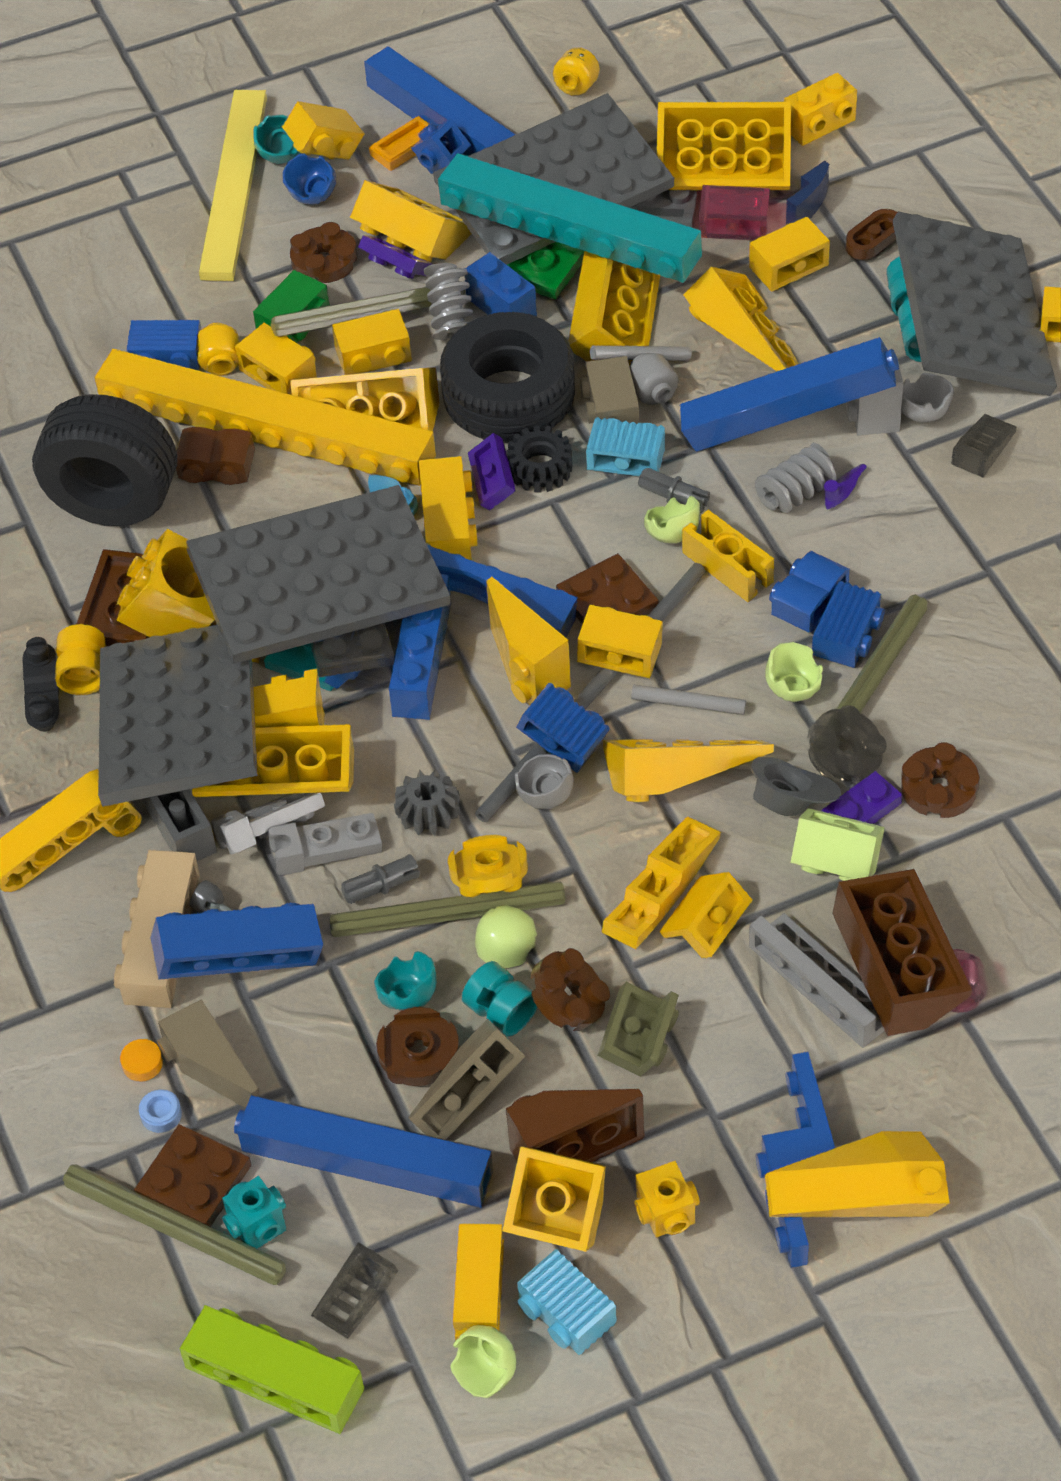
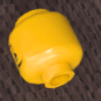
[553,47,600,96]
[197,323,240,376]

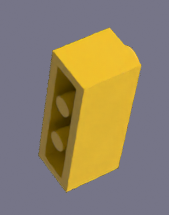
[419,456,478,560]

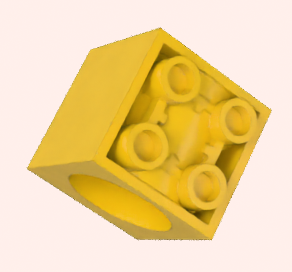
[117,529,215,637]

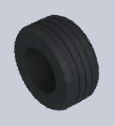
[440,312,575,443]
[32,394,177,526]

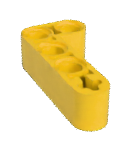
[0,769,142,892]

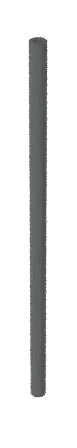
[475,563,706,822]

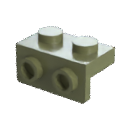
[597,981,679,1077]

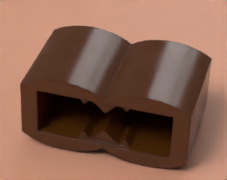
[176,427,255,485]

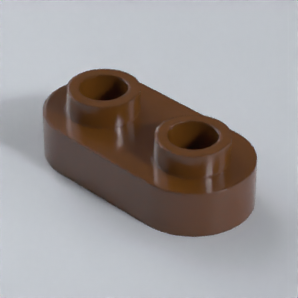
[846,209,898,260]

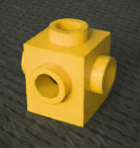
[634,1160,700,1237]

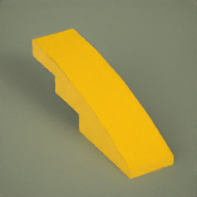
[602,816,721,949]

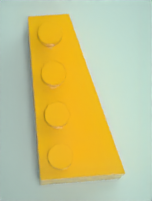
[253,669,325,728]

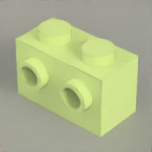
[790,808,885,881]

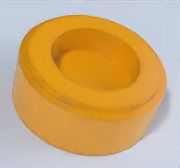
[120,1039,163,1082]

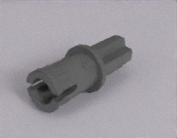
[638,468,710,513]
[341,854,420,904]

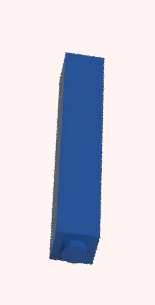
[364,46,515,156]
[680,337,899,452]
[234,1095,494,1208]

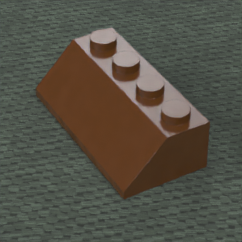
[832,869,973,1036]

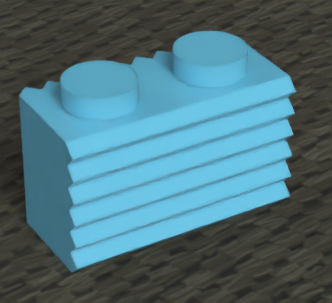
[586,417,665,476]
[517,1249,617,1355]

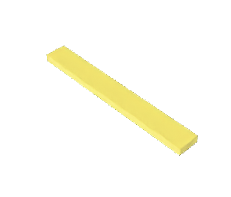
[199,90,267,281]

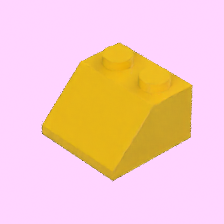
[502,1146,606,1252]

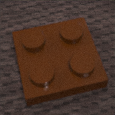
[556,553,659,625]
[134,1124,252,1227]

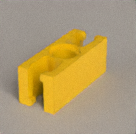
[682,509,774,602]
[453,1223,504,1341]

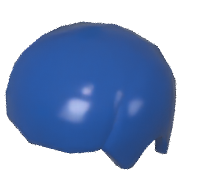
[282,153,336,204]

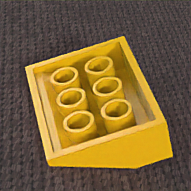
[657,102,791,190]

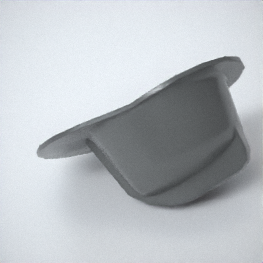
[751,756,841,816]

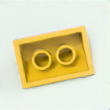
[350,180,472,262]

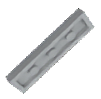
[749,913,885,1048]

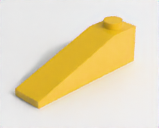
[683,267,798,371]
[290,367,439,431]
[603,739,774,802]
[765,1131,950,1217]

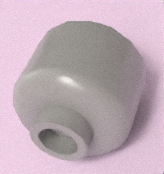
[629,353,678,405]

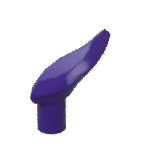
[824,464,867,510]

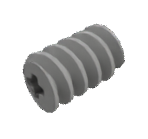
[424,263,473,340]
[755,442,836,513]

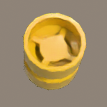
[55,624,105,695]

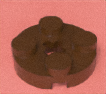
[290,222,358,283]
[901,742,980,818]
[530,948,610,1031]
[376,1007,460,1086]

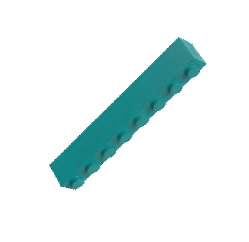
[438,153,702,283]

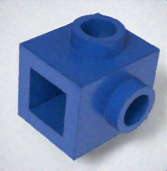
[411,119,471,174]

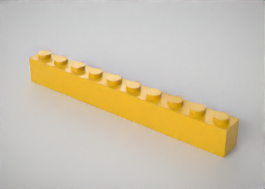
[94,349,436,486]

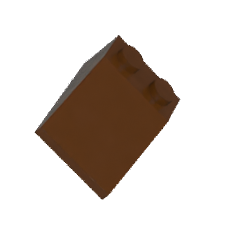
[506,1089,645,1162]

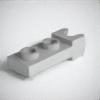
[211,793,325,854]
[268,813,382,875]

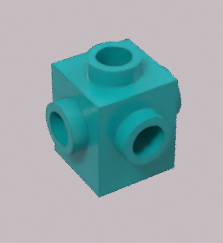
[222,1175,287,1249]

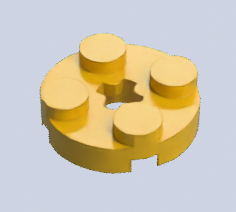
[448,835,528,897]

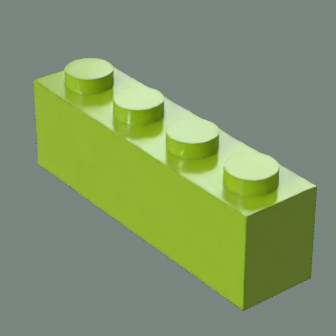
[180,1305,364,1434]

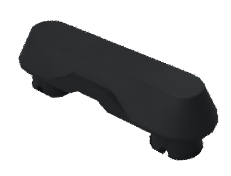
[22,637,59,732]

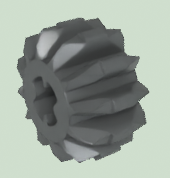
[394,769,460,836]

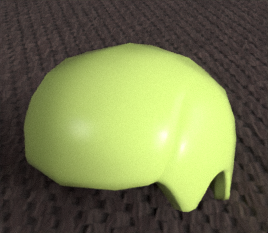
[644,496,700,543]
[765,642,823,702]
[475,905,537,968]
[450,1325,516,1398]

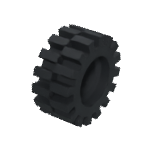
[507,425,573,493]

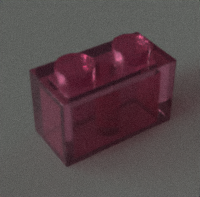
[699,185,770,241]

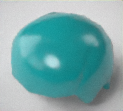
[253,115,300,164]
[374,951,437,1011]

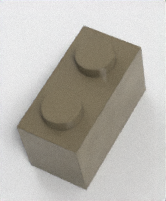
[580,356,639,424]

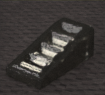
[951,414,1017,478]
[311,1242,399,1340]

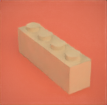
[114,850,200,1008]

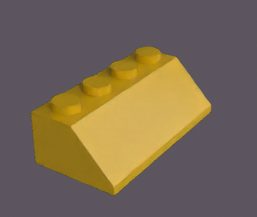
[568,251,660,366]
[192,724,354,797]

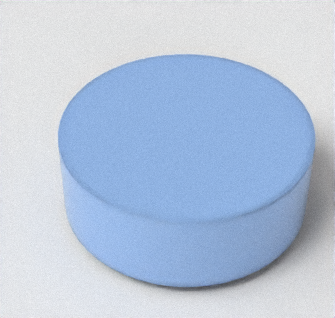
[139,1090,182,1133]

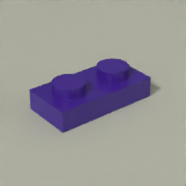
[358,235,432,279]
[468,433,516,511]
[821,771,902,824]

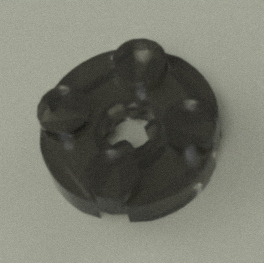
[807,705,887,784]

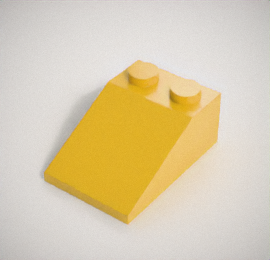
[486,577,571,705]

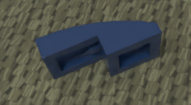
[786,161,829,225]

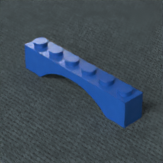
[426,543,577,638]

